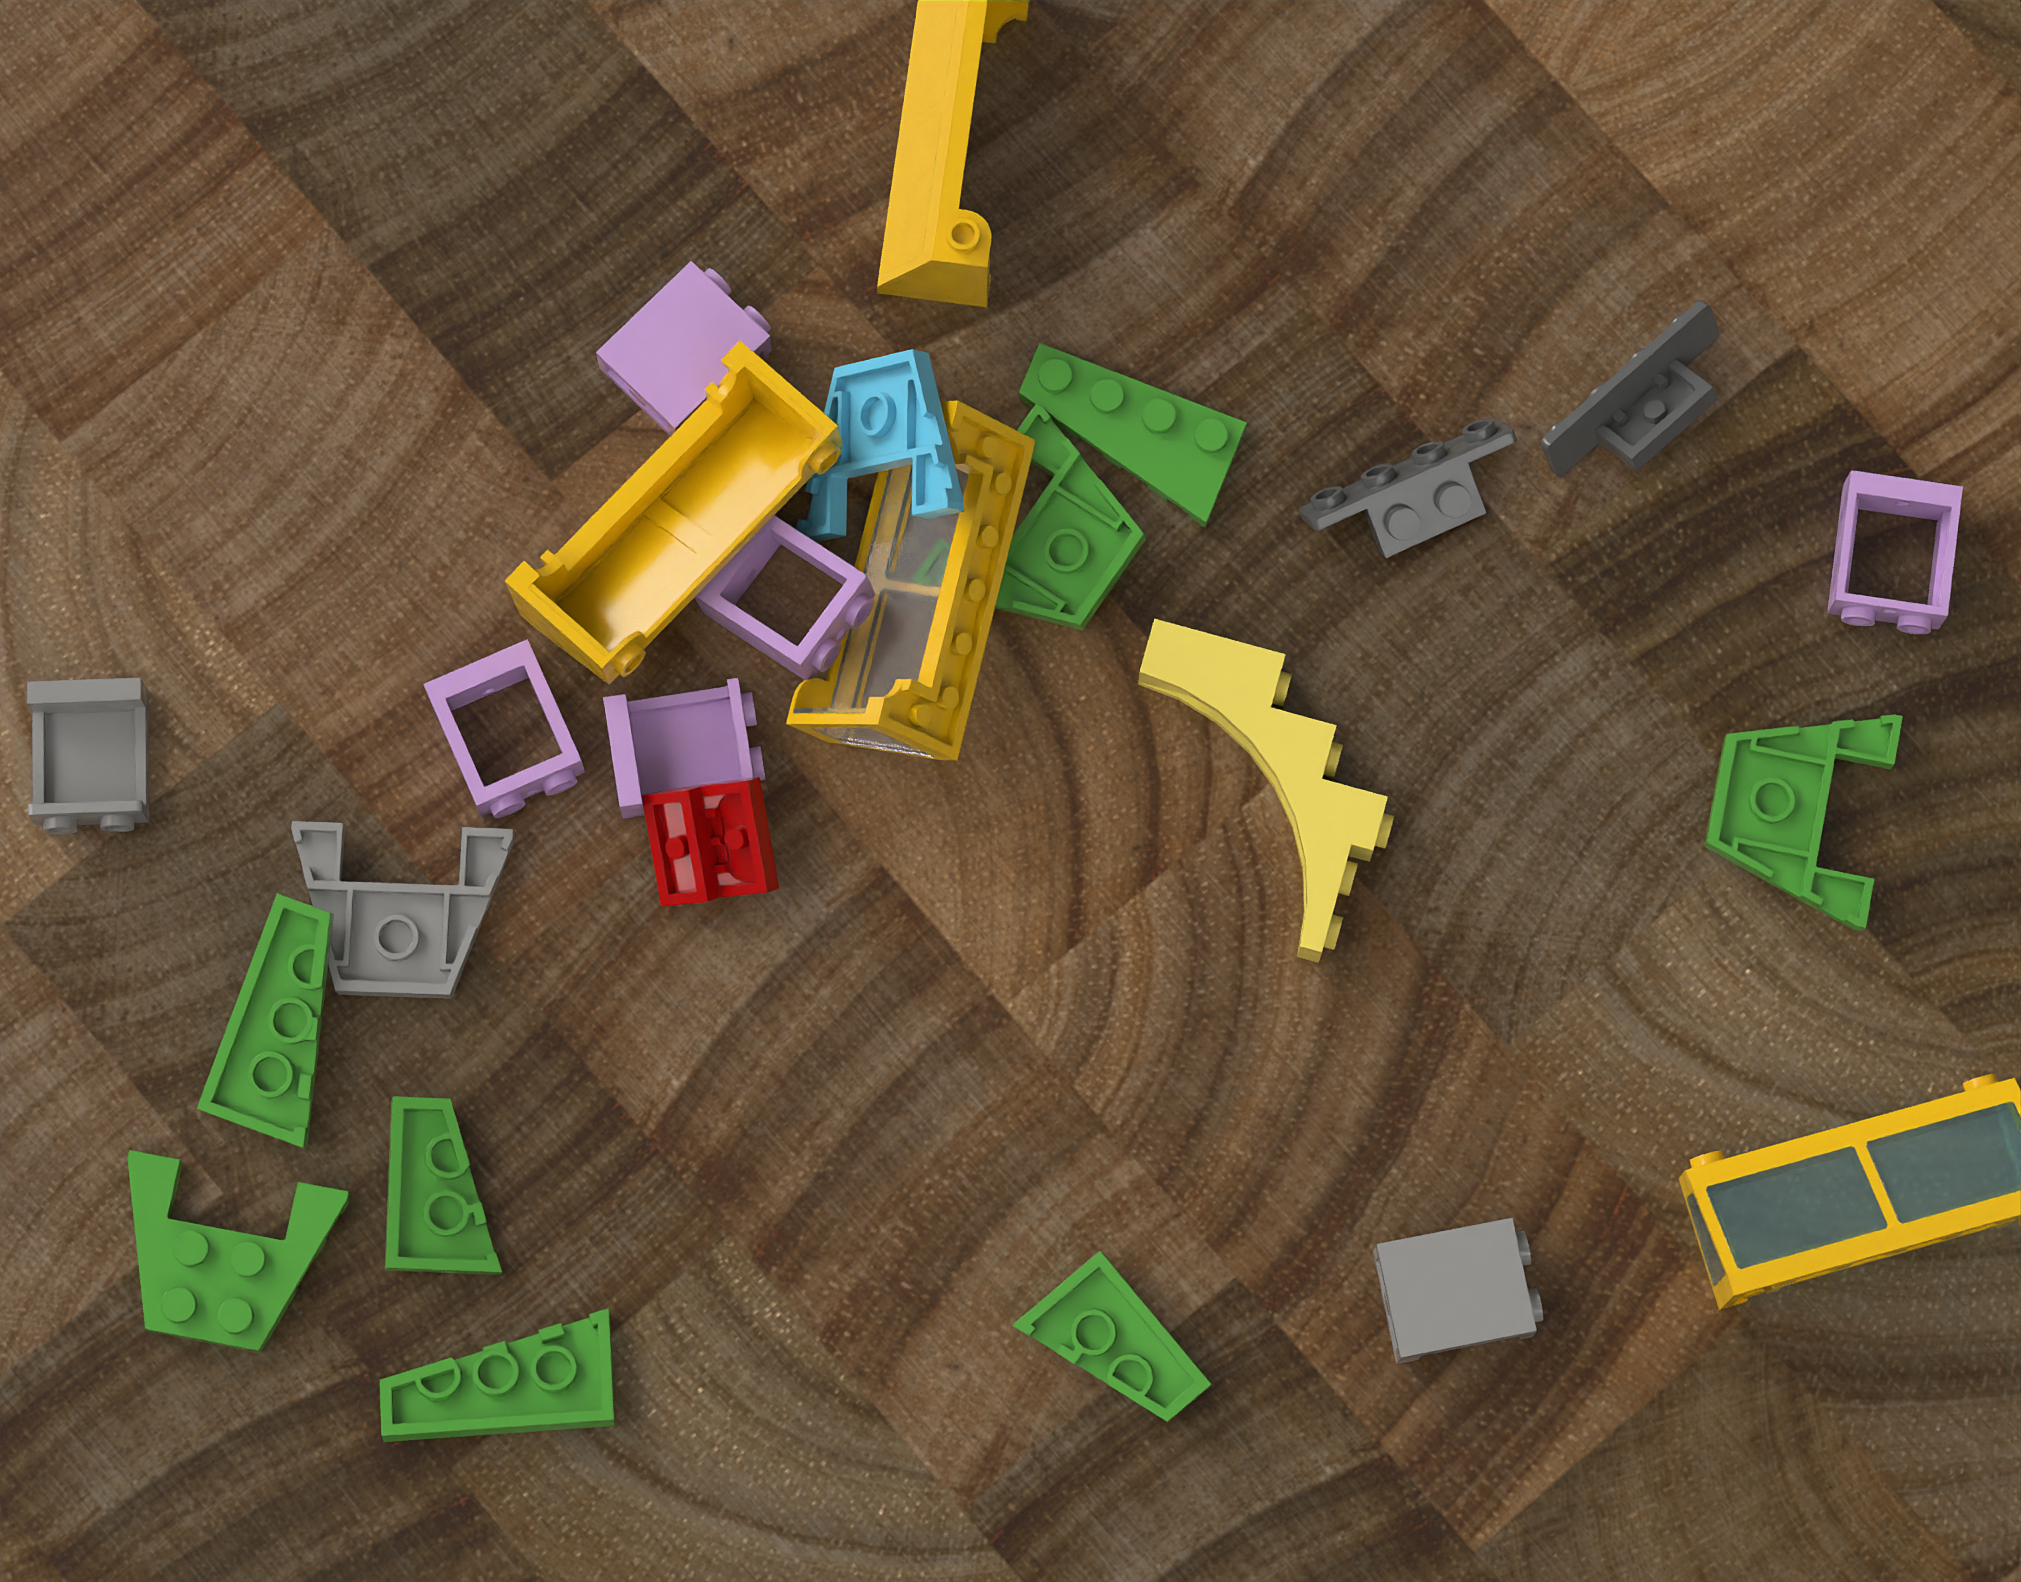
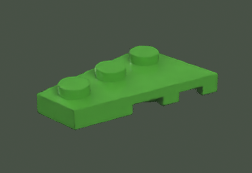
[385,1096,502,1275]
[1012,1251,1213,1422]

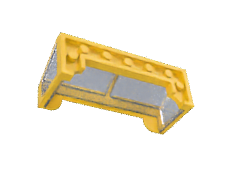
[786,401,1036,760]

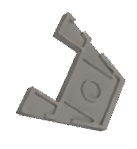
[291,821,515,999]

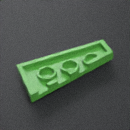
[1019,343,1247,528]
[197,893,334,1149]
[380,1308,616,1442]

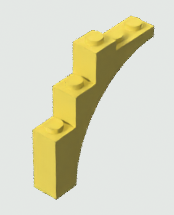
[1138,619,1394,963]

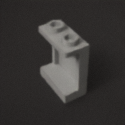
[27,678,149,834]
[1373,1218,1543,1364]

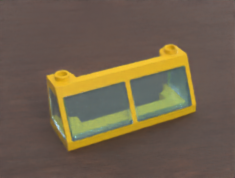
[1678,1074,2021,1310]

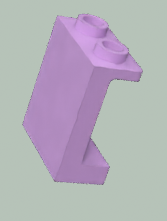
[596,261,772,436]
[603,678,766,819]

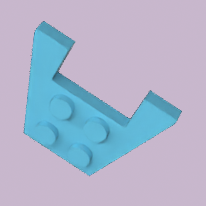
[796,349,964,542]

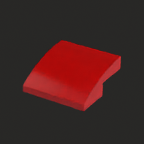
[641,777,779,906]

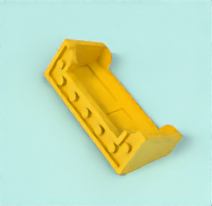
[877,0,1030,307]
[505,341,843,685]

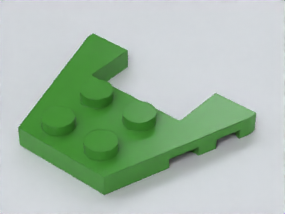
[912,403,1146,631]
[1704,714,1903,932]
[127,1150,351,1353]

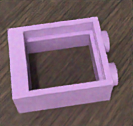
[1827,470,1963,634]
[694,515,876,680]
[423,639,585,818]

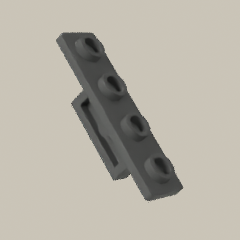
[1540,300,1720,477]
[1299,418,1517,558]

